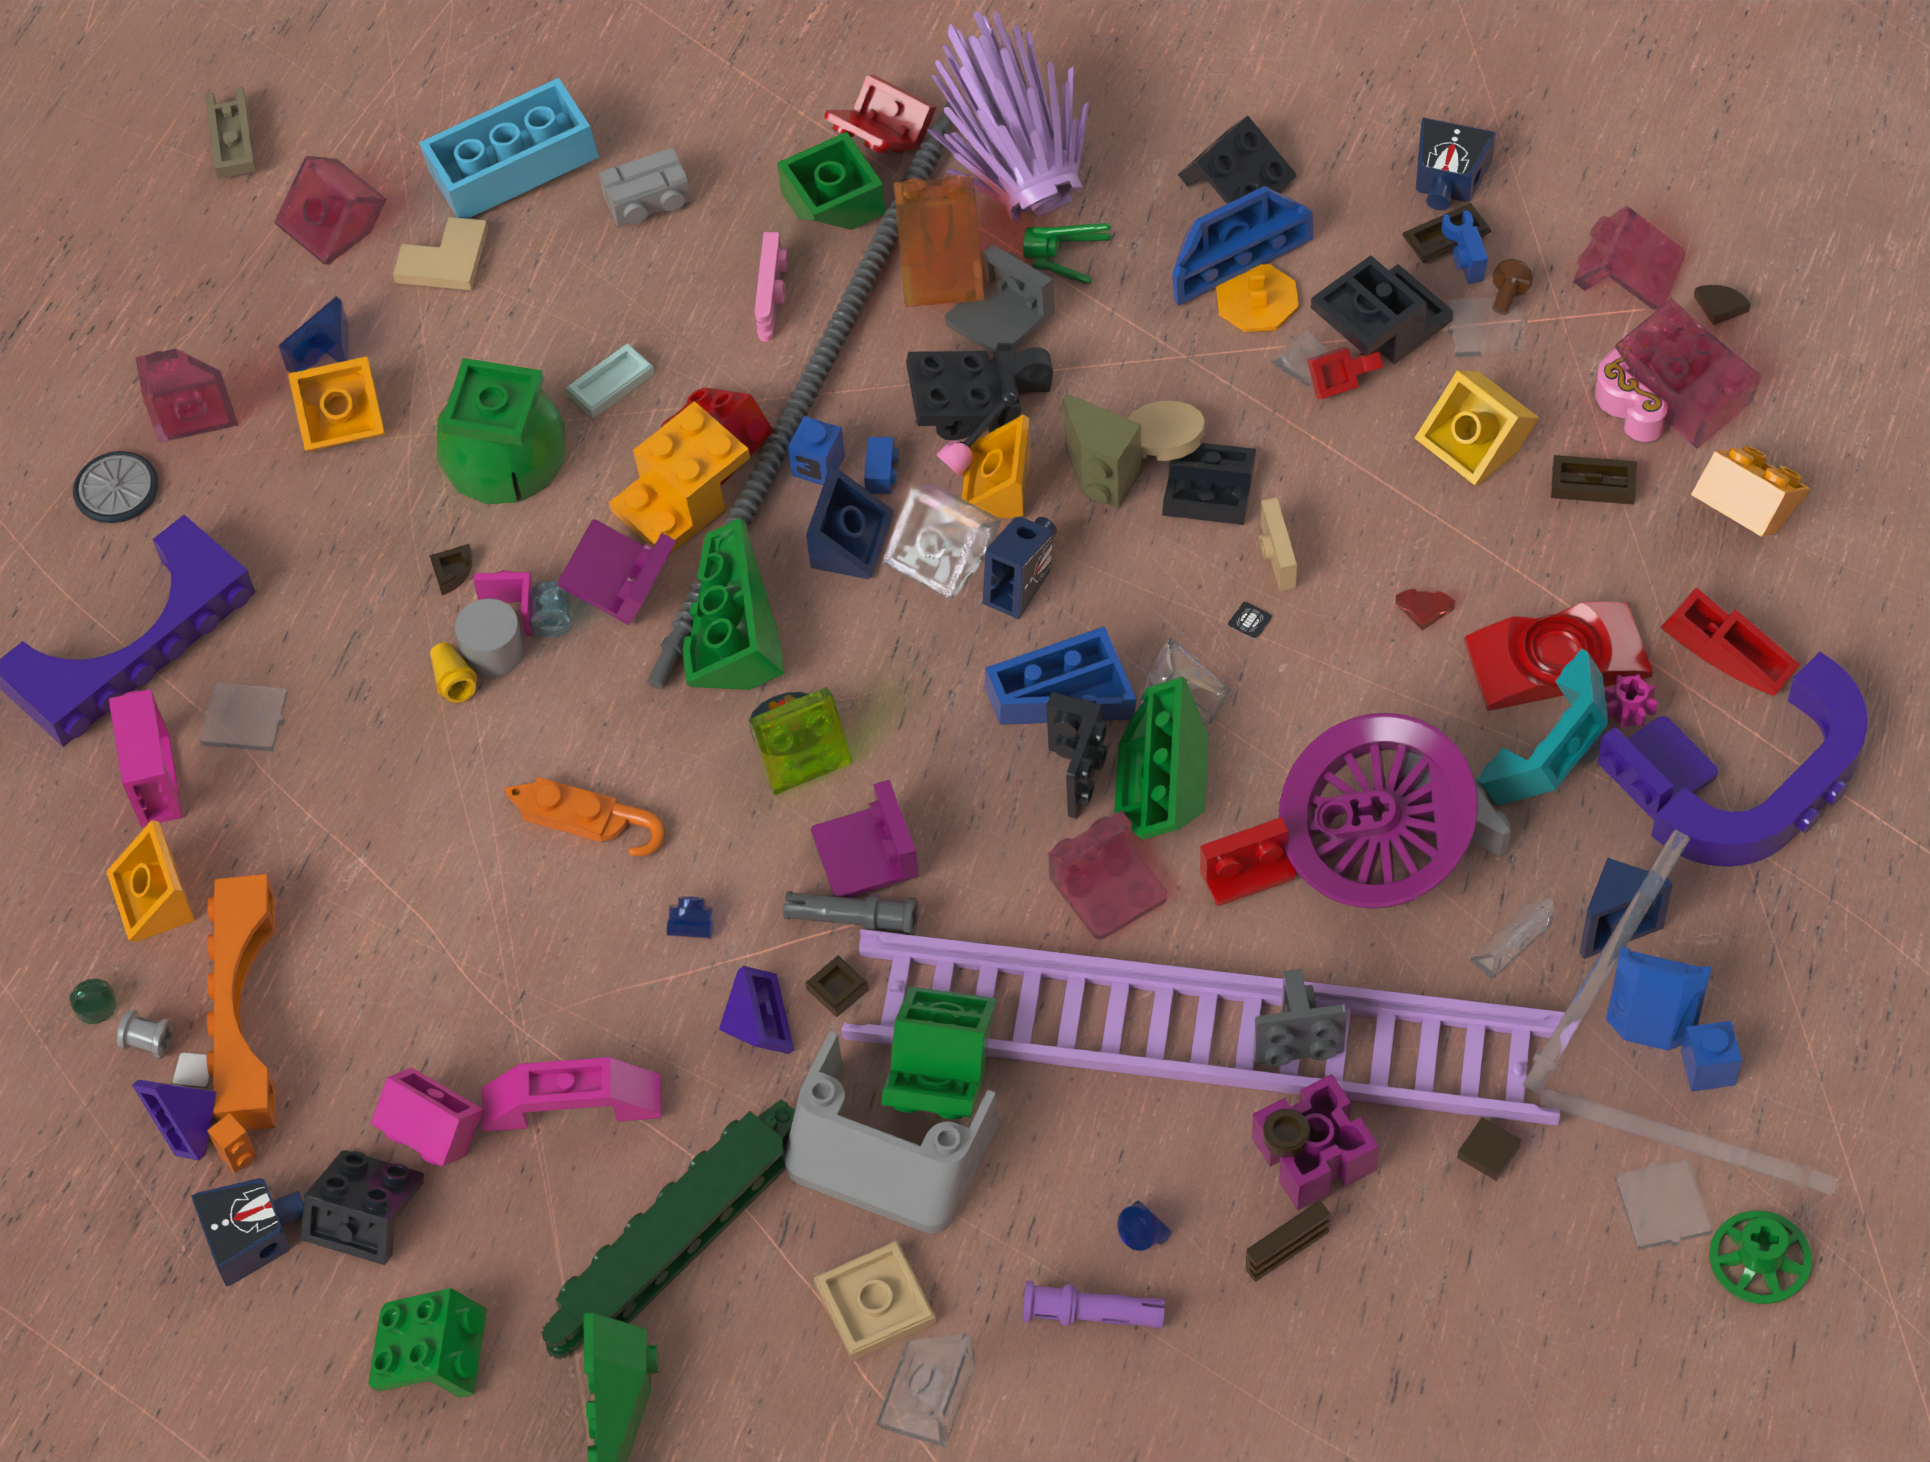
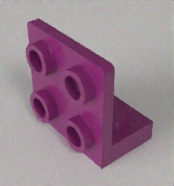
[557,519,676,625]
[811,779,919,898]

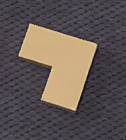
[393,217,488,291]

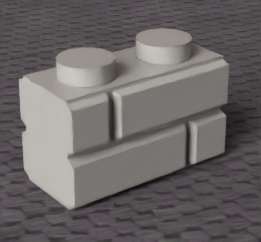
[599,148,691,227]

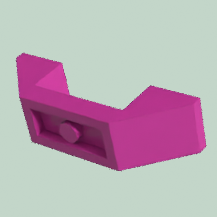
[481,1057,662,1132]

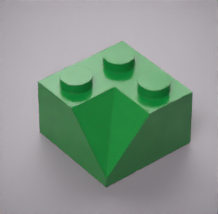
[777,132,886,230]

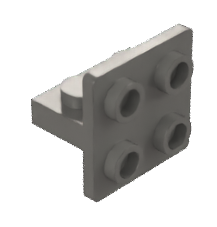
[1254,969,1347,1066]

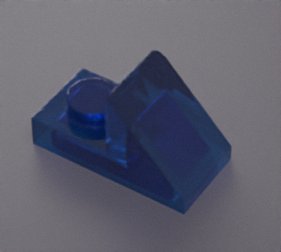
[278,296,349,373]

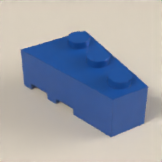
[984,626,1137,725]

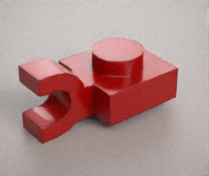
[1306,347,1383,399]

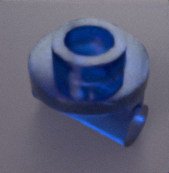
[667,896,713,939]
[1117,1200,1172,1251]

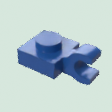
[1441,210,1488,284]

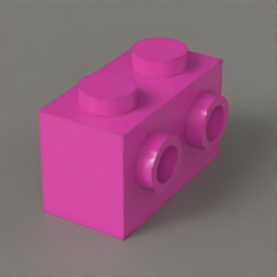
[371,1067,483,1166]

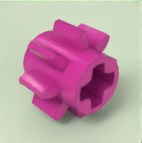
[1605,674,1658,728]

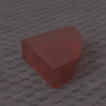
[1395,589,1455,631]

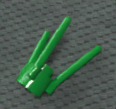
[1023,223,1111,284]

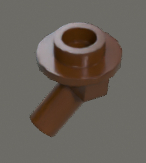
[1492,259,1533,315]

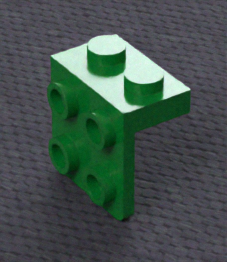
[368,1288,487,1398]

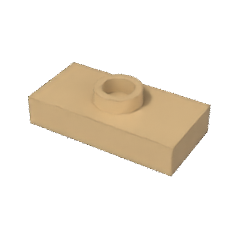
[1259,498,1297,591]

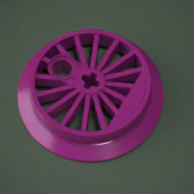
[1279,713,1478,909]

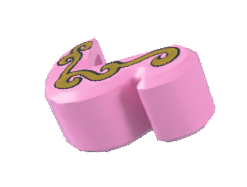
[1595,342,1668,442]

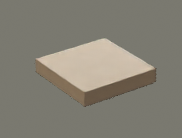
[813,1241,936,1361]

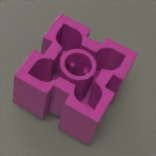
[1252,1074,1379,1210]

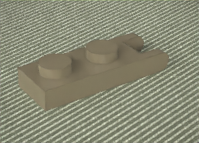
[205,87,256,179]

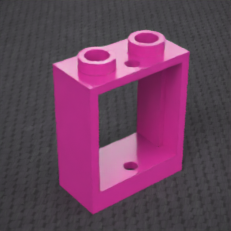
[109,689,183,827]

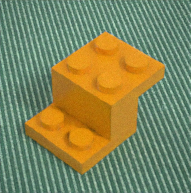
[609,401,750,556]

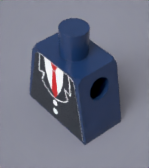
[1416,117,1496,210]
[982,516,1057,619]
[191,1178,303,1287]

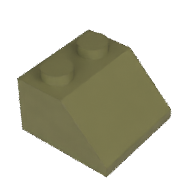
[1064,394,1141,509]

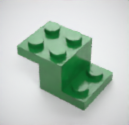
[881,986,997,1119]

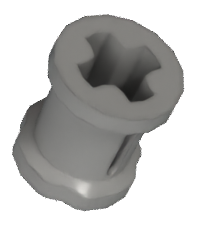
[117,1009,175,1059]

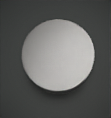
[455,598,524,678]

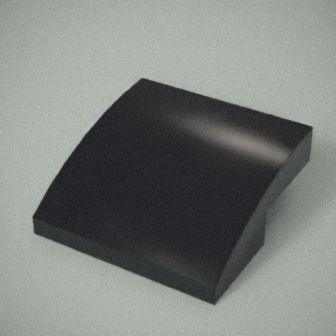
[1162,443,1256,525]

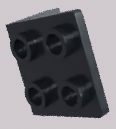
[1177,115,1296,204]
[1046,692,1108,819]
[301,1150,424,1265]

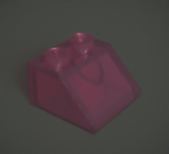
[274,156,387,265]
[135,348,239,443]

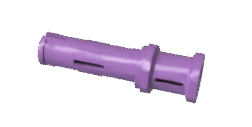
[1022,1280,1165,1329]

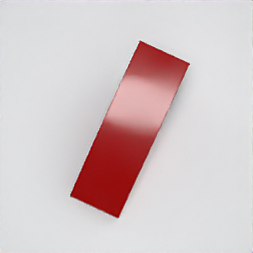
[1660,587,1800,696]

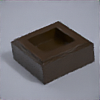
[806,955,869,1017]
[1457,1117,1521,1181]

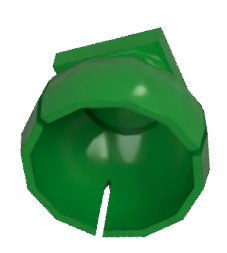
[437,358,565,504]

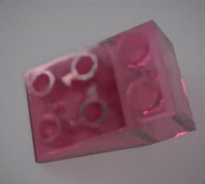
[1615,298,1762,449]

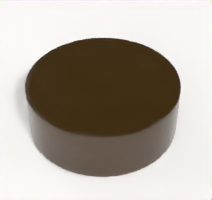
[1263,1109,1310,1158]

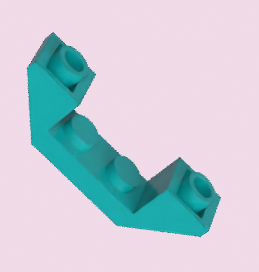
[1476,649,1608,806]

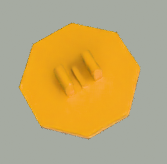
[1216,264,1299,332]

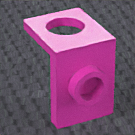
[473,570,535,636]

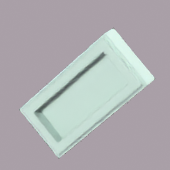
[566,343,655,419]

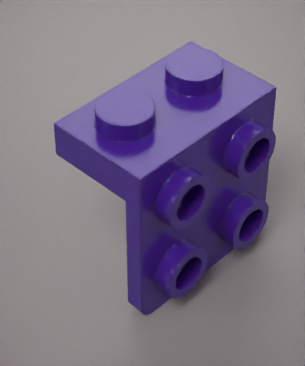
[1598,716,1718,820]

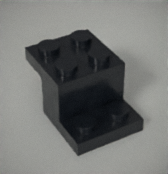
[1311,255,1454,364]

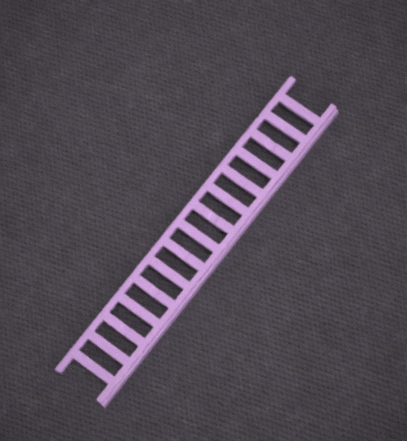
[841,929,1569,1126]

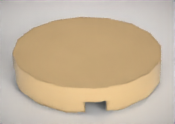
[1127,401,1206,461]

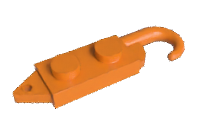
[504,777,665,857]

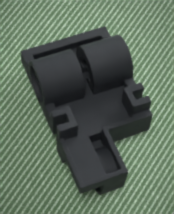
[906,343,1053,440]

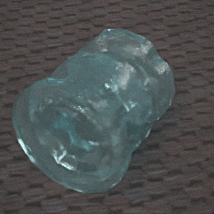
[530,581,572,637]

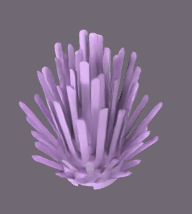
[927,11,1089,223]

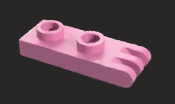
[754,232,789,342]

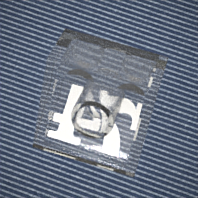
[882,484,1002,599]

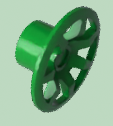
[1709,1211,1812,1304]

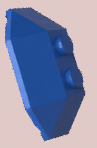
[1172,186,1313,306]

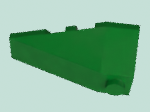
[682,518,785,690]
[584,1313,659,1462]

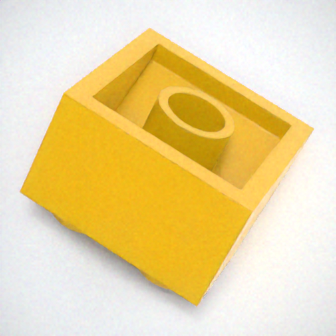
[1414,370,1539,485]

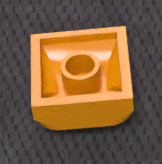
[288,356,385,452]

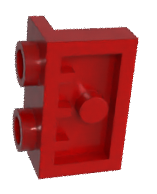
[1200,817,1297,906]

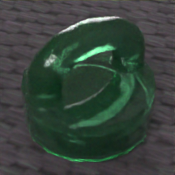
[69,978,117,1024]

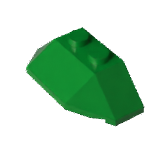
[1114,677,1209,840]

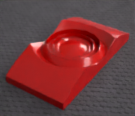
[1464,601,1653,711]

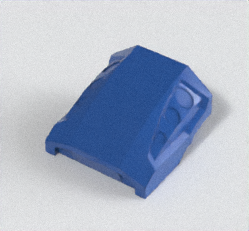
[1606,946,1712,1051]

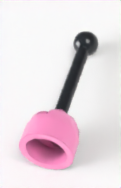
[936,390,1017,477]

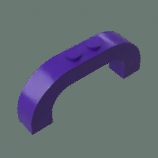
[1651,651,1868,867]

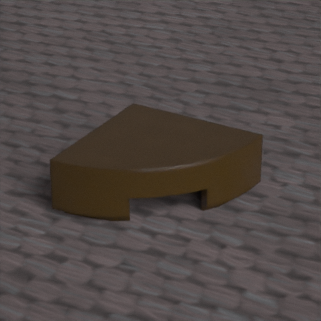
[1694,285,1751,325]
[429,544,473,595]

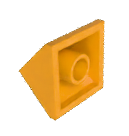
[960,414,1031,518]
[106,820,195,942]

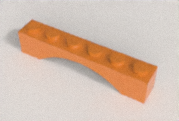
[206,874,276,1131]

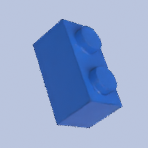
[864,437,899,494]

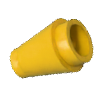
[430,642,477,703]

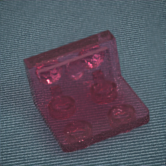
[1573,205,1685,310]
[1048,810,1167,939]

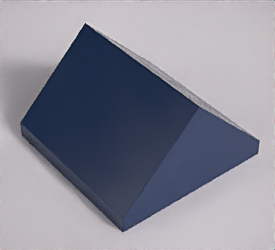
[806,466,894,579]
[1580,858,1673,959]

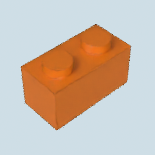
[207,1113,257,1173]

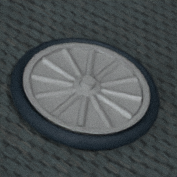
[73,451,158,523]

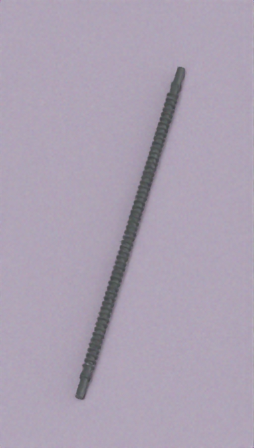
[647,99,959,689]

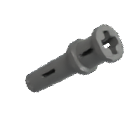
[783,891,919,935]

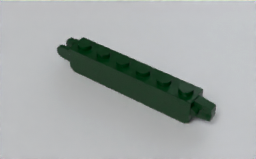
[541,1099,795,1360]

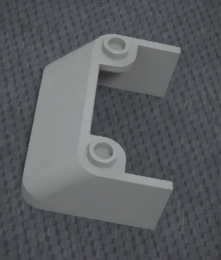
[784,1031,998,1233]

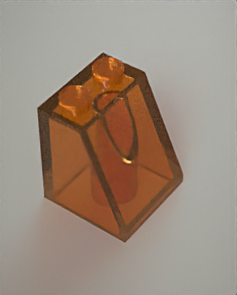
[894,175,985,307]

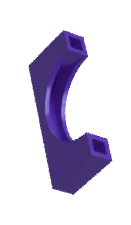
[0,515,255,747]

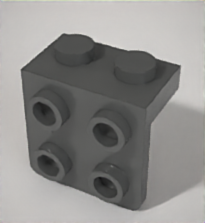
[945,244,1055,354]

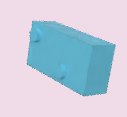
[419,78,599,219]

